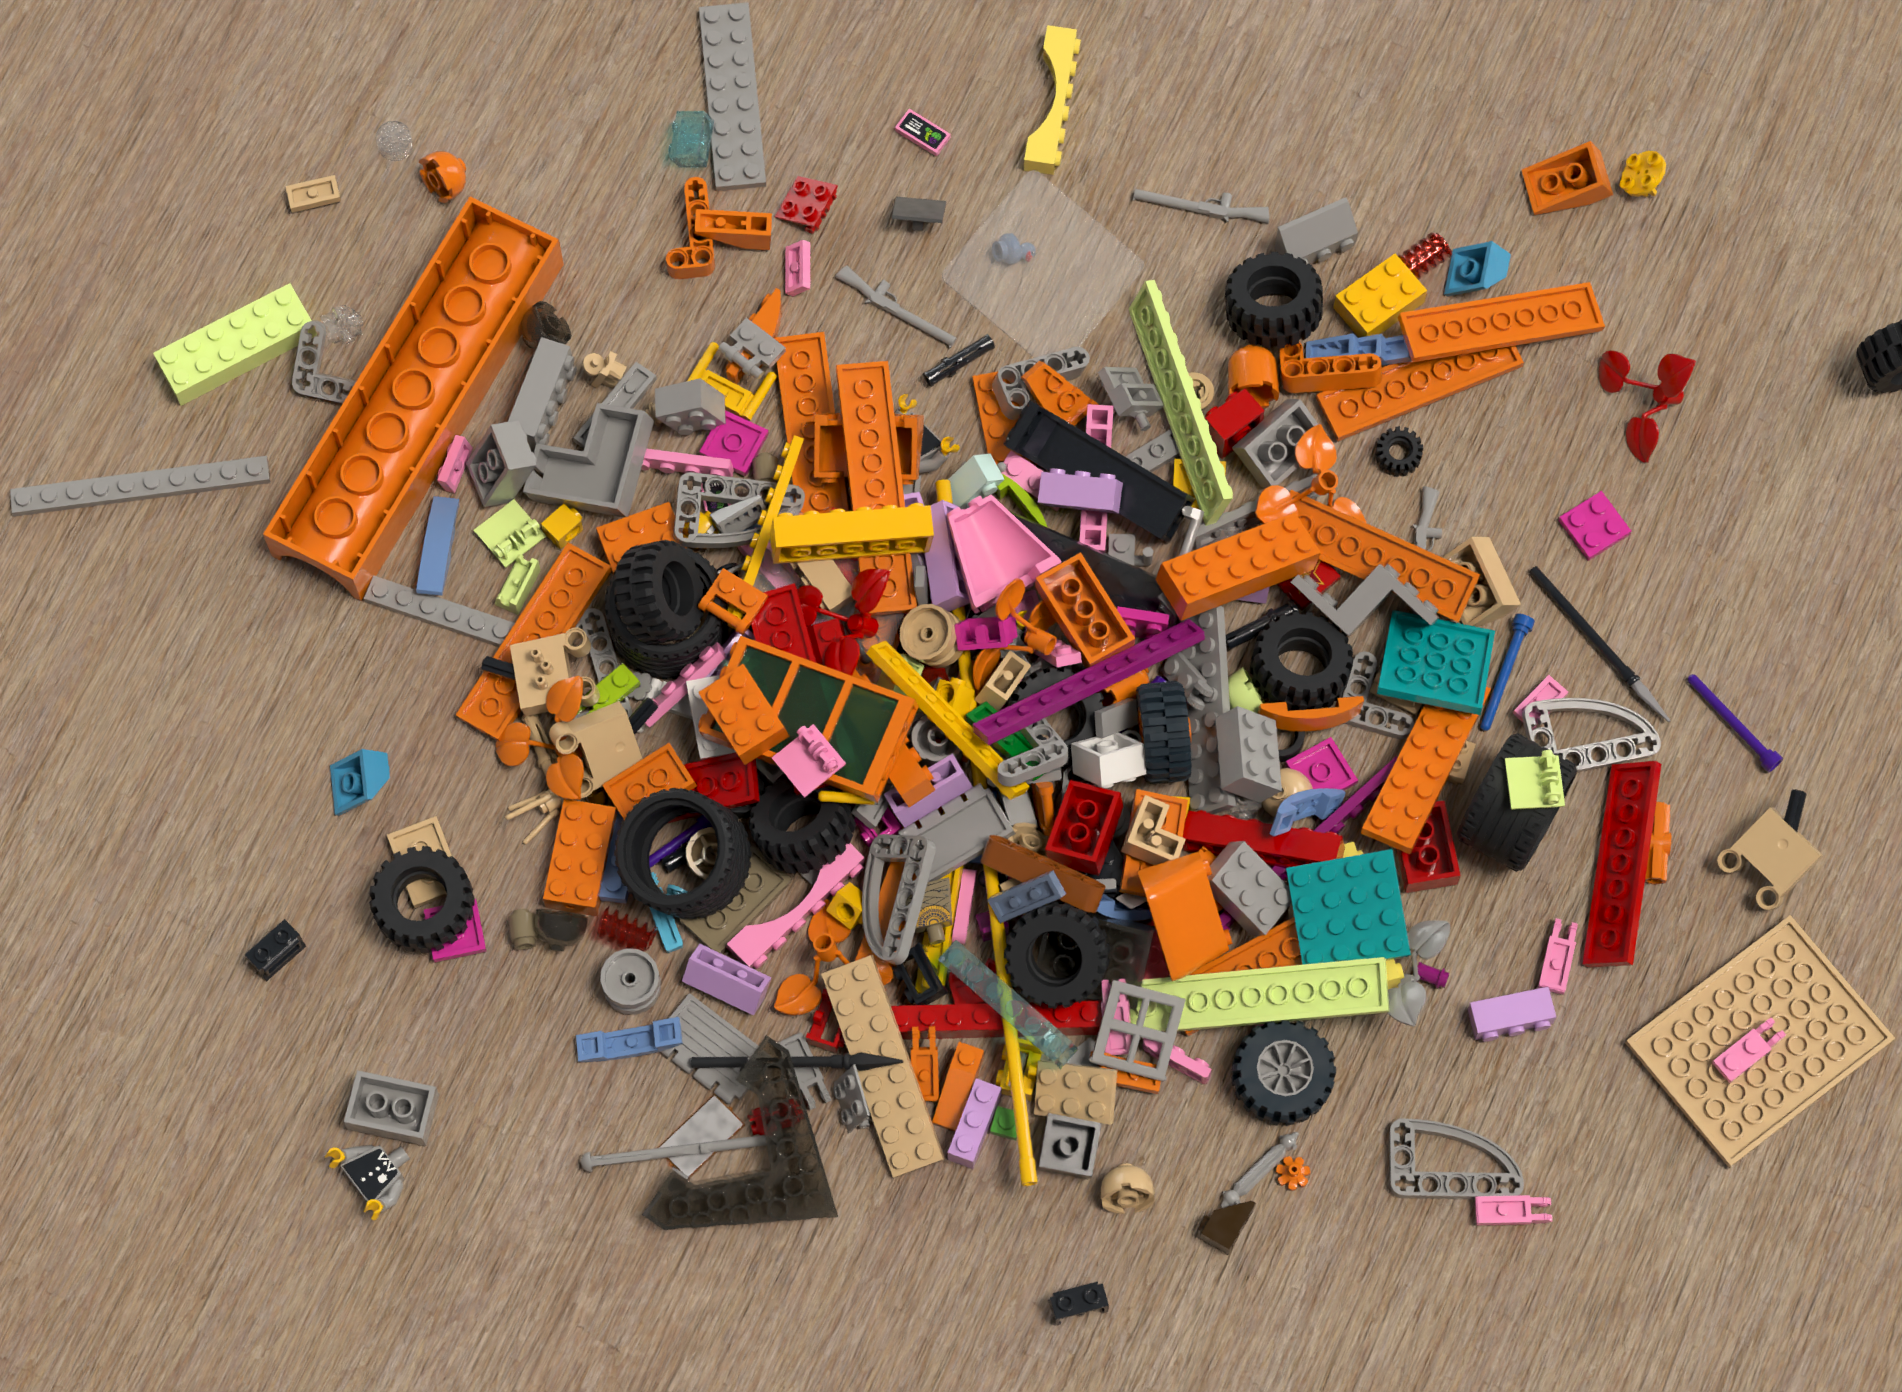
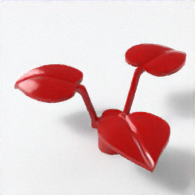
[1599,351,1696,463]
[797,569,891,684]

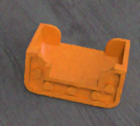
[814,413,924,485]
[1137,852,1233,981]

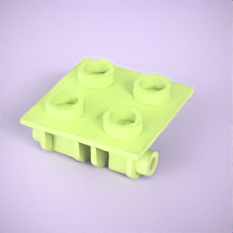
[474,499,546,568]
[1505,750,1565,809]

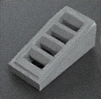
[710,495,767,534]

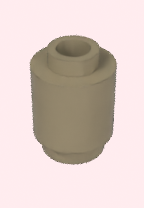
[752,453,778,493]
[508,909,538,950]

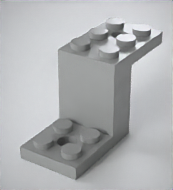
[1291,564,1440,636]

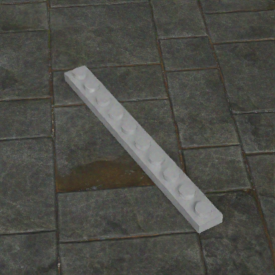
[10,456,271,517]

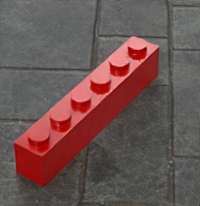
[1182,810,1345,868]

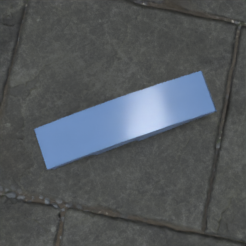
[1306,333,1411,365]
[416,496,460,596]

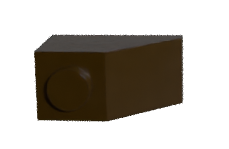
[1198,1201,1256,1255]

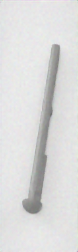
[581,1131,795,1172]

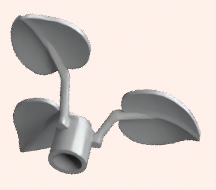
[1387,920,1450,1027]

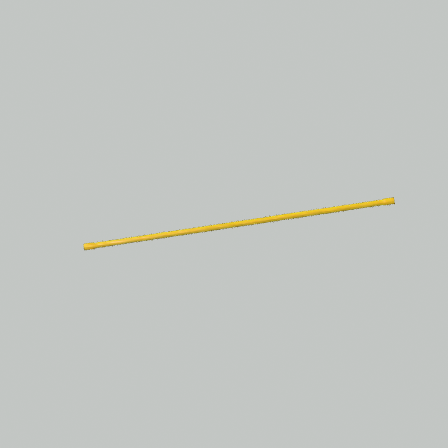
[935,479,1038,1186]

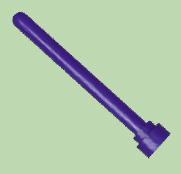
[1687,674,1783,773]
[649,815,712,868]

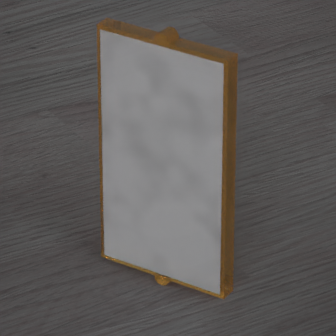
[658,1094,745,1180]

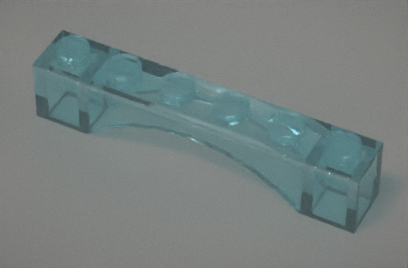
[938,940,1078,1069]

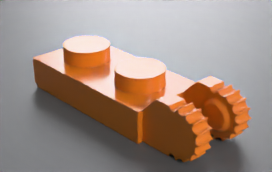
[911,1026,939,1101]

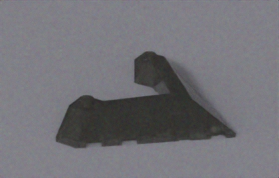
[642,1035,838,1230]

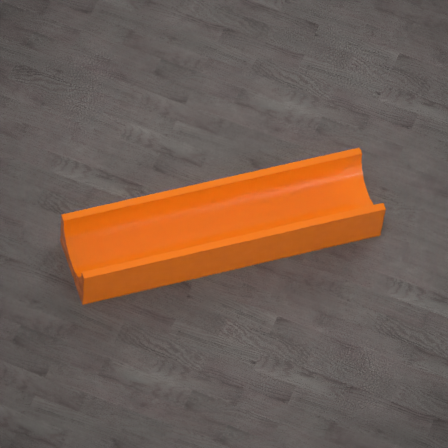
[263,196,564,601]

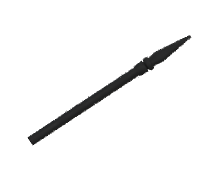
[691,1052,903,1071]

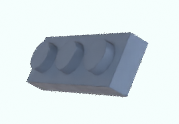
[988,870,1066,923]

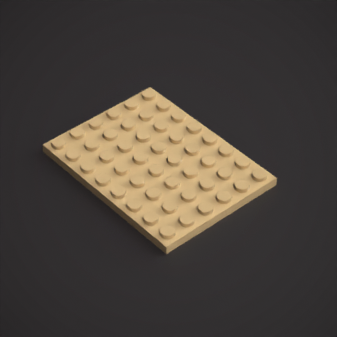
[1625,915,1895,1168]

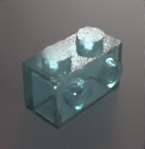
[668,111,714,168]

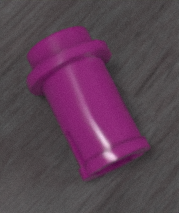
[1417,962,1450,989]

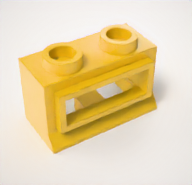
[995,1038,1043,1101]

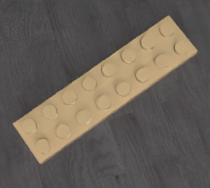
[821,955,945,1178]

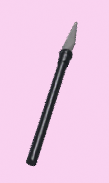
[1529,566,1670,722]

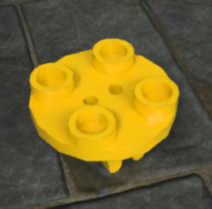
[1620,150,1666,197]

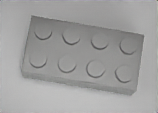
[508,337,576,453]

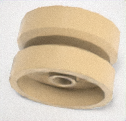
[900,604,964,668]

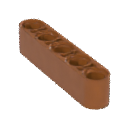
[980,835,1106,913]

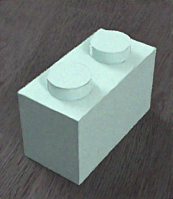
[948,454,1005,510]

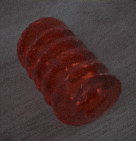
[1398,232,1453,280]
[597,906,658,952]

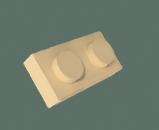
[285,175,341,213]

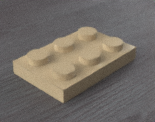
[387,816,452,908]
[1034,1060,1117,1125]

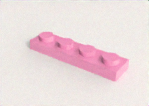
[641,449,734,477]
[645,642,726,728]

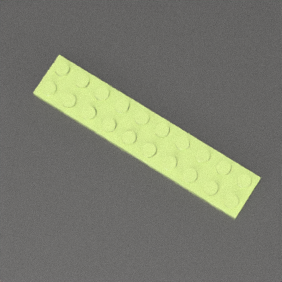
[1129,280,1233,526]
[1126,957,1389,1036]

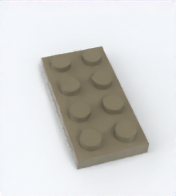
[679,845,792,954]

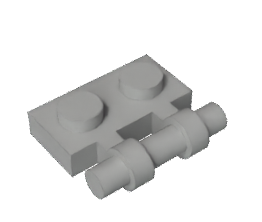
[718,318,786,380]

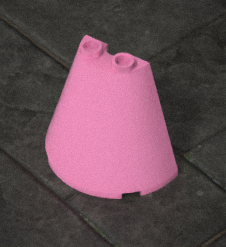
[946,495,1062,614]

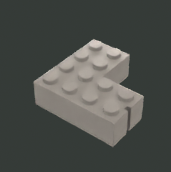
[523,403,654,517]

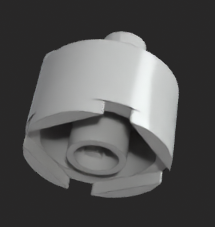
[912,714,964,768]

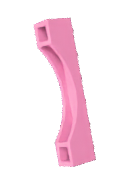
[1080,404,1113,553]
[727,843,864,969]

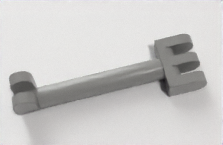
[1179,506,1205,556]

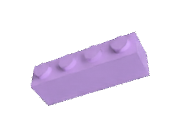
[924,500,970,612]

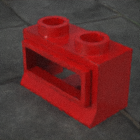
[805,989,846,1053]

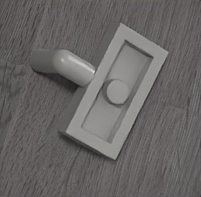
[1108,534,1153,566]

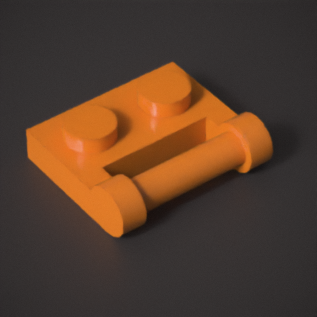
[698,568,768,635]
[1031,781,1055,836]

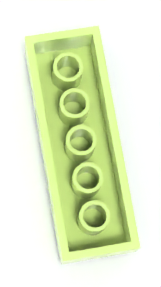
[153,283,317,406]

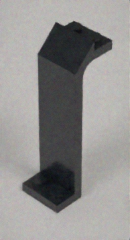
[1004,400,1196,543]

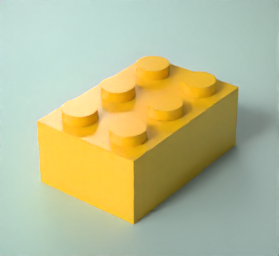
[1333,253,1427,338]

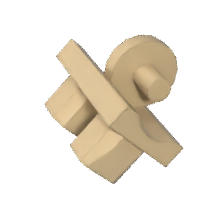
[582,351,626,389]

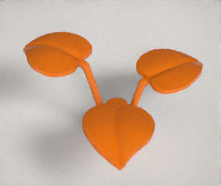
[1255,424,1367,524]
[973,578,1057,691]
[495,676,584,800]
[774,899,893,1015]

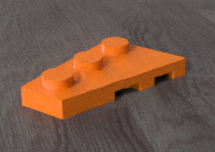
[1021,361,1099,426]

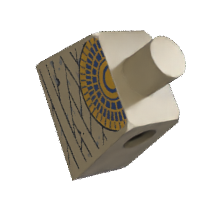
[906,877,952,945]

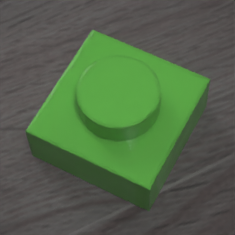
[990,1106,1017,1141]

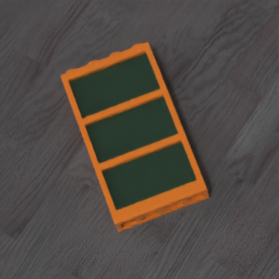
[698,636,919,803]

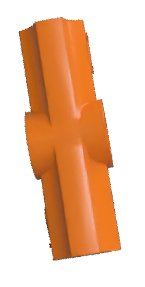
[1645,802,1672,885]

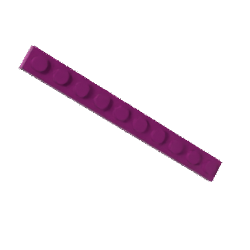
[973,619,1205,745]
[1219,756,1398,932]

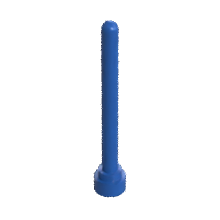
[1480,614,1535,731]

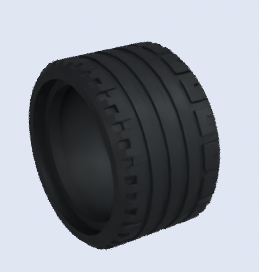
[605,548,729,679]
[1457,733,1577,872]
[614,788,752,919]

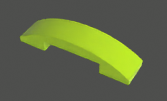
[994,473,1048,528]

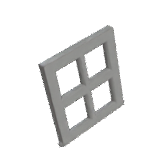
[1089,979,1186,1082]

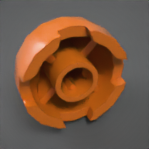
[419,151,466,203]

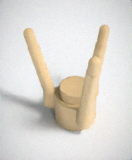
[505,789,563,845]

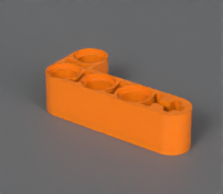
[666,177,715,279]
[1280,342,1382,393]

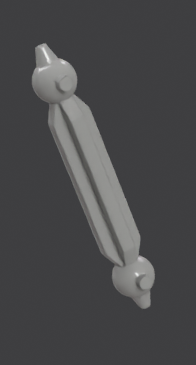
[1221,1132,1299,1208]

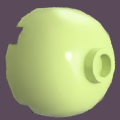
[1228,667,1266,713]

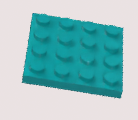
[1377,610,1495,715]
[1286,849,1411,965]

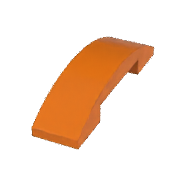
[1258,696,1364,731]

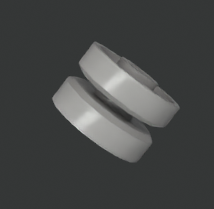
[600,949,661,1015]

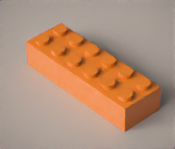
[1155,512,1321,621]

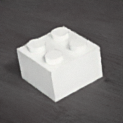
[1071,732,1146,788]

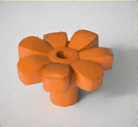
[1276,1156,1310,1191]

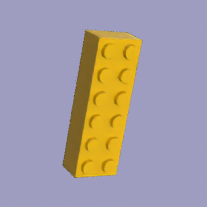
[770,503,934,564]

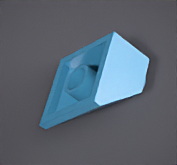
[1444,241,1511,296]
[330,749,390,816]

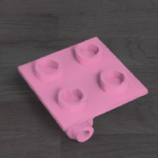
[772,724,846,798]

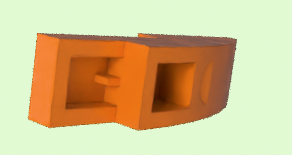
[726,288,782,384]

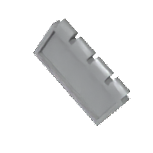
[898,783,1016,882]
[660,993,773,1104]

